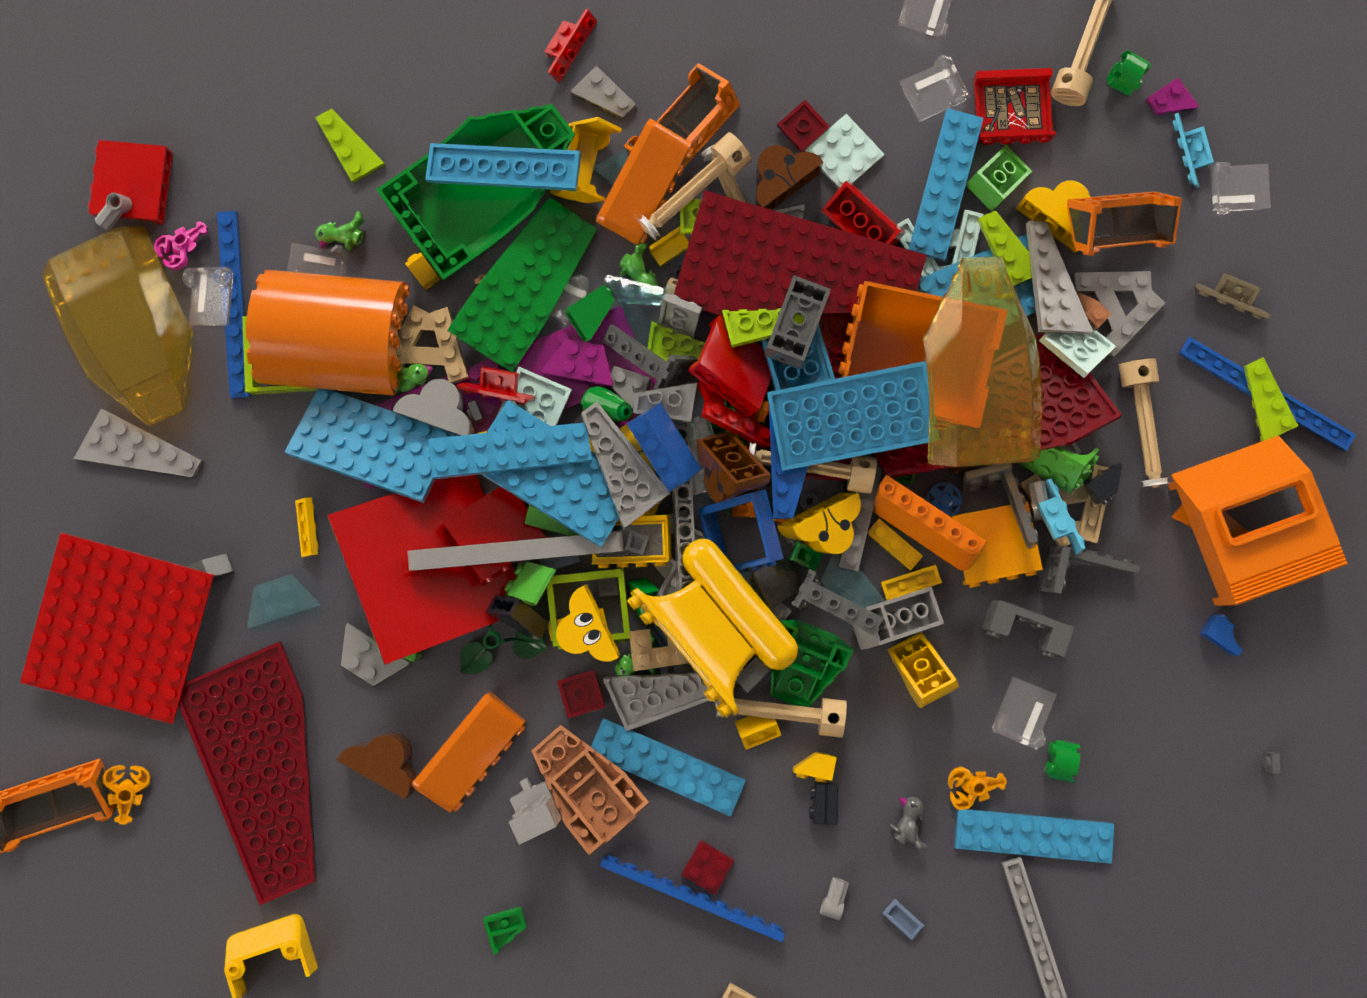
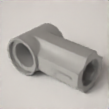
[94,193,132,231]
[1027,481,1048,521]
[820,877,849,920]

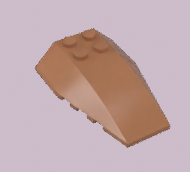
[531,725,650,855]

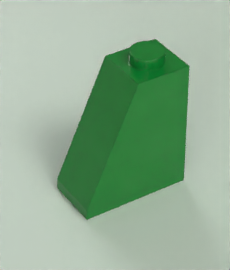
[564,284,615,342]

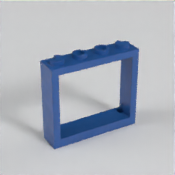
[698,490,784,574]

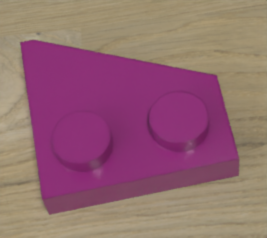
[1146,77,1199,115]

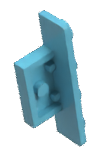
[1173,113,1214,189]
[1037,479,1085,555]

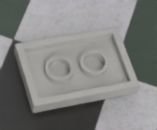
[658,293,702,338]

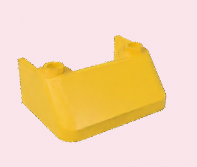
[550,117,622,204]
[224,914,318,998]

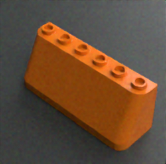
[596,118,694,245]
[873,475,988,571]
[411,692,526,813]

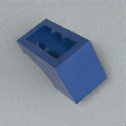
[1199,614,1243,656]

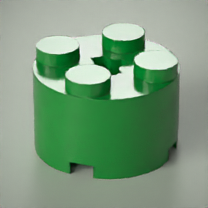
[1106,50,1151,96]
[1044,739,1080,783]

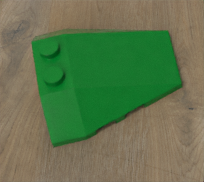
[770,620,854,707]

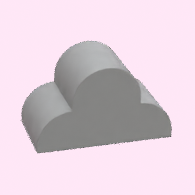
[393,379,474,436]

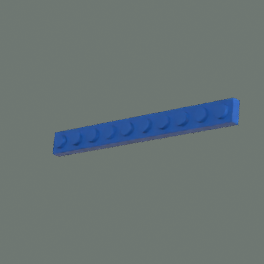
[217,211,251,399]
[1178,337,1356,452]
[600,855,785,942]

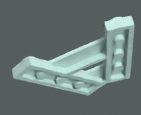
[897,210,984,277]

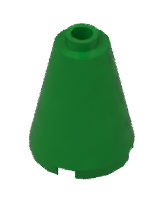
[581,386,632,422]

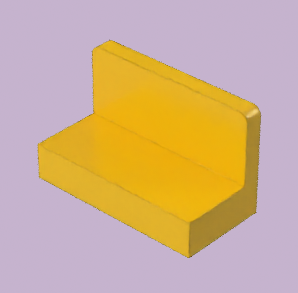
[649,226,689,267]
[735,716,782,750]

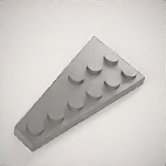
[1026,221,1093,335]
[581,402,670,530]
[73,408,203,478]
[603,673,709,731]

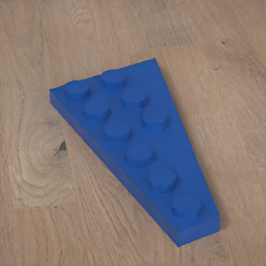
[769,405,808,519]

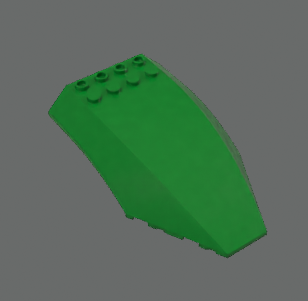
[376,104,575,281]

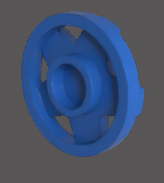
[926,483,962,517]

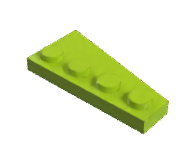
[1243,357,1298,442]

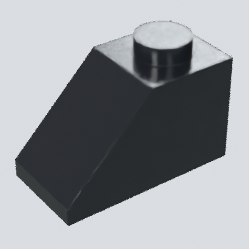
[1083,463,1122,505]

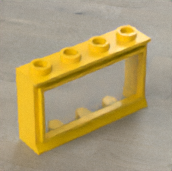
[592,515,672,568]

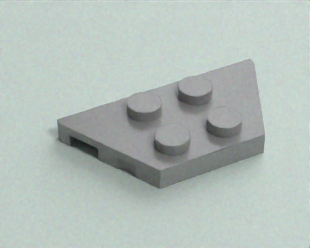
[341,623,411,686]

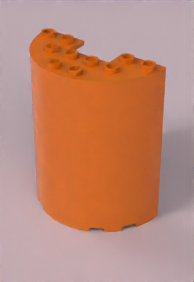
[246,270,410,396]
[839,281,1007,428]

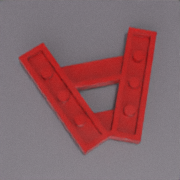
[697,380,770,449]

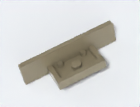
[1195,273,1270,320]

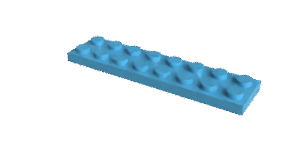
[908,108,983,261]
[425,143,581,191]
[428,423,592,479]
[591,718,746,816]
[954,809,1114,864]

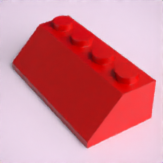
[821,181,906,246]

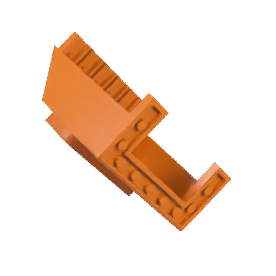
[1168,435,1348,606]

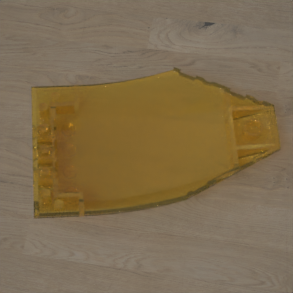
[42,227,193,427]
[922,256,1042,467]

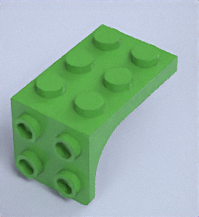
[1017,447,1100,494]

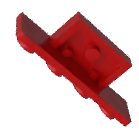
[544,9,597,83]
[457,367,535,405]

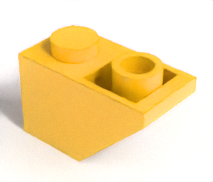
[405,252,441,290]
[792,752,837,783]

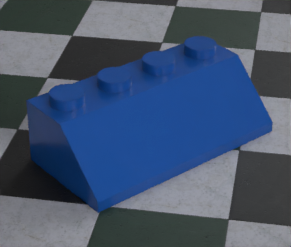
[627,402,701,492]

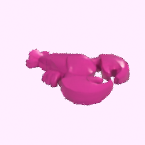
[154,221,209,270]

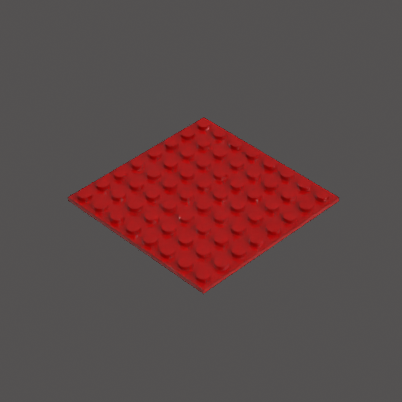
[327,475,515,665]
[20,532,214,724]

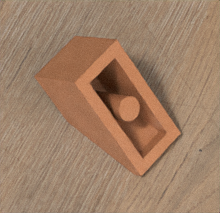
[1077,292,1111,330]

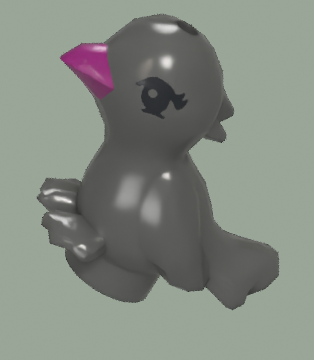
[890,796,928,850]

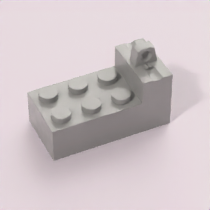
[852,587,944,650]
[509,777,562,845]

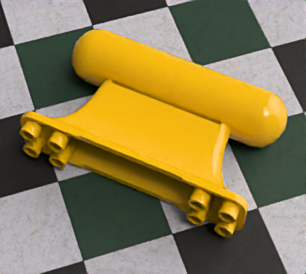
[627,538,798,717]

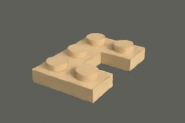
[629,629,688,671]

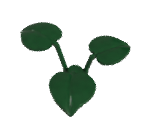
[460,624,546,674]

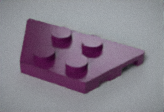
[541,339,614,387]

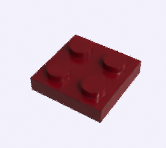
[777,100,830,152]
[557,670,606,718]
[681,840,734,895]

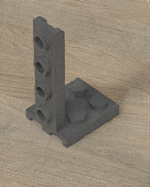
[602,325,698,390]
[961,460,1039,549]
[1040,545,1140,594]
[792,569,883,636]

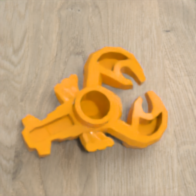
[103,765,151,825]
[948,766,1007,810]

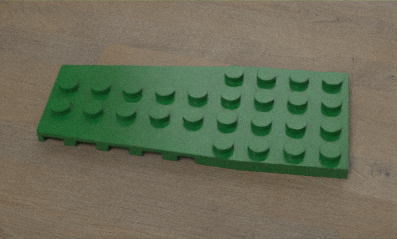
[447,198,597,372]

